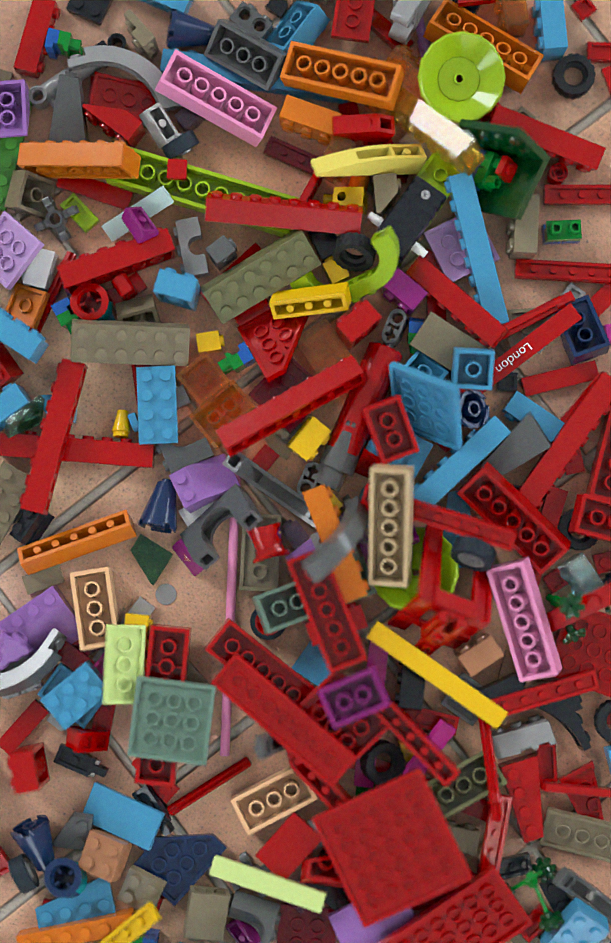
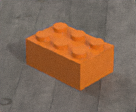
[279,95,341,146]

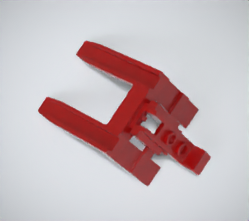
[388,524,492,657]

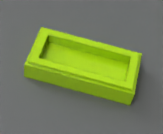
[60,192,100,234]

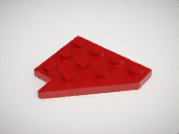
[237,309,309,382]

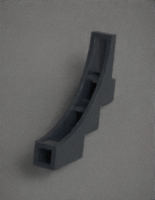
[475,672,591,751]

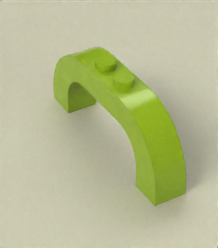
[290,225,400,303]

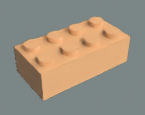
[70,567,119,652]
[230,766,318,835]

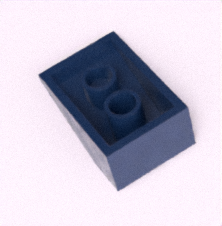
[554,295,611,365]

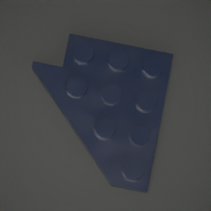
[134,833,227,906]

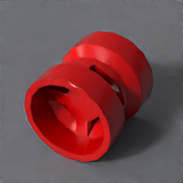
[546,163,568,185]

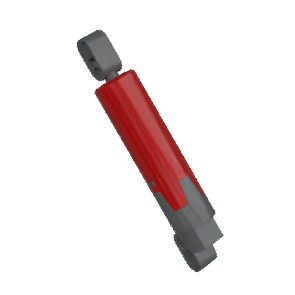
[297,309,408,497]

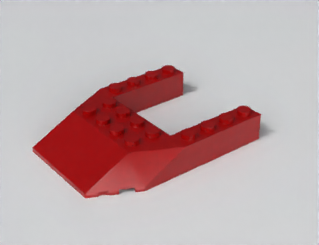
[284,671,460,809]

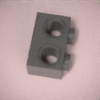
[229,1,273,40]
[205,235,238,271]

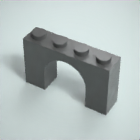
[154,385,214,474]
[180,483,263,571]
[220,890,282,943]

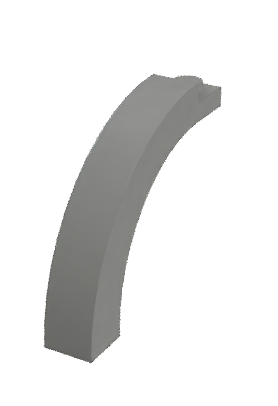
[67,45,180,112]

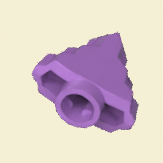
[0,630,34,671]

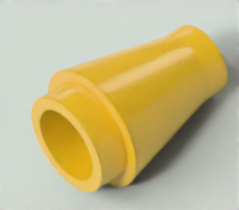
[111,410,130,439]

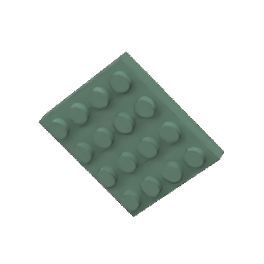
[127,676,216,766]

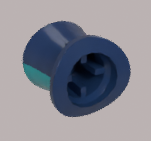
[44,858,88,898]

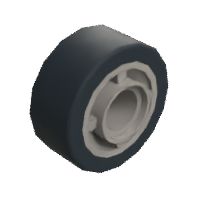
[161,130,200,159]
[8,853,39,894]

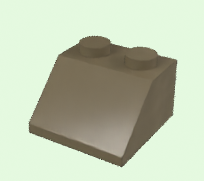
[4,170,56,219]
[371,173,401,217]
[115,294,161,323]

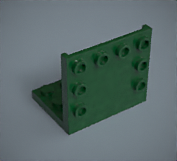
[458,119,551,220]

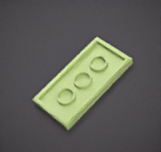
[102,624,146,704]

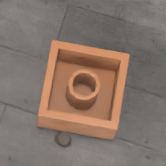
[454,632,504,677]
[78,828,133,882]

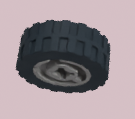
[450,536,496,572]

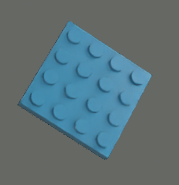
[389,361,462,451]

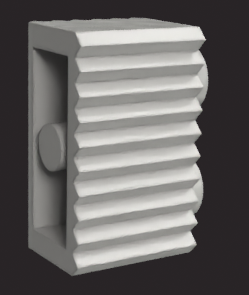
[139,102,179,149]

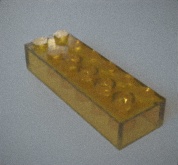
[383,86,485,176]

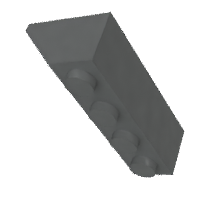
[204,19,287,91]

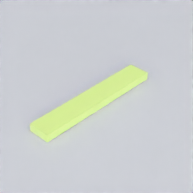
[209,855,327,913]

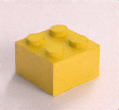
[286,416,331,461]

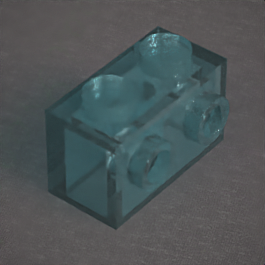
[558,553,604,596]

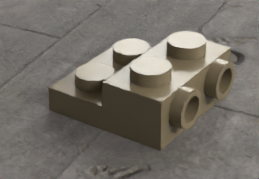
[124,9,159,60]

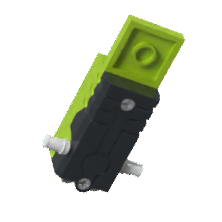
[367,148,467,267]

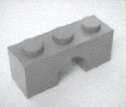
[173,216,210,279]

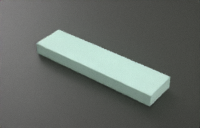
[101,186,174,242]

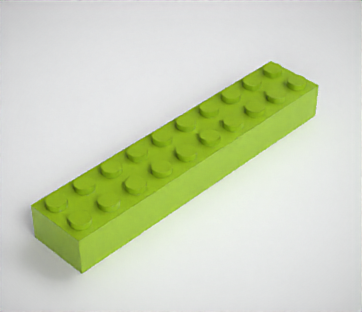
[105,147,299,237]

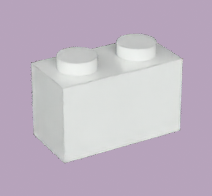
[22,249,58,292]

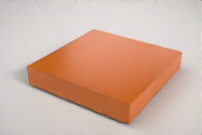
[5,282,50,329]

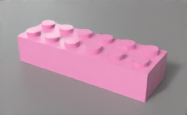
[155,49,277,147]
[486,557,562,682]

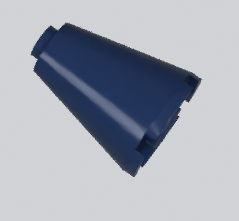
[166,8,215,48]
[460,389,490,429]
[138,479,177,534]
[11,815,55,873]

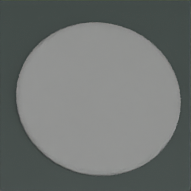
[155,584,176,605]

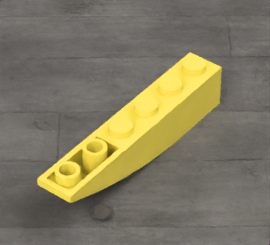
[310,144,427,177]

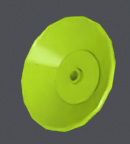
[418,31,506,123]
[374,527,459,610]

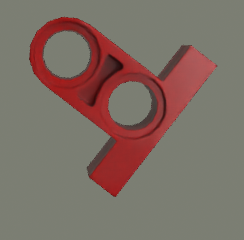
[107,272,148,308]
[65,726,110,753]

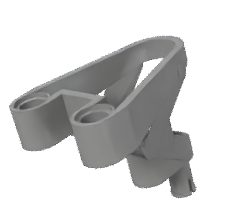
[388,0,431,46]

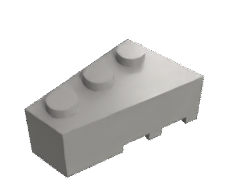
[491,714,556,759]

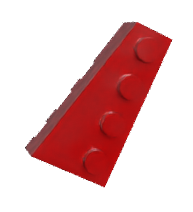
[498,752,544,843]
[301,856,344,888]

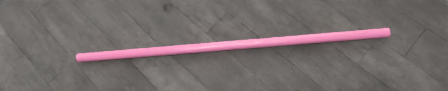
[220,451,242,756]

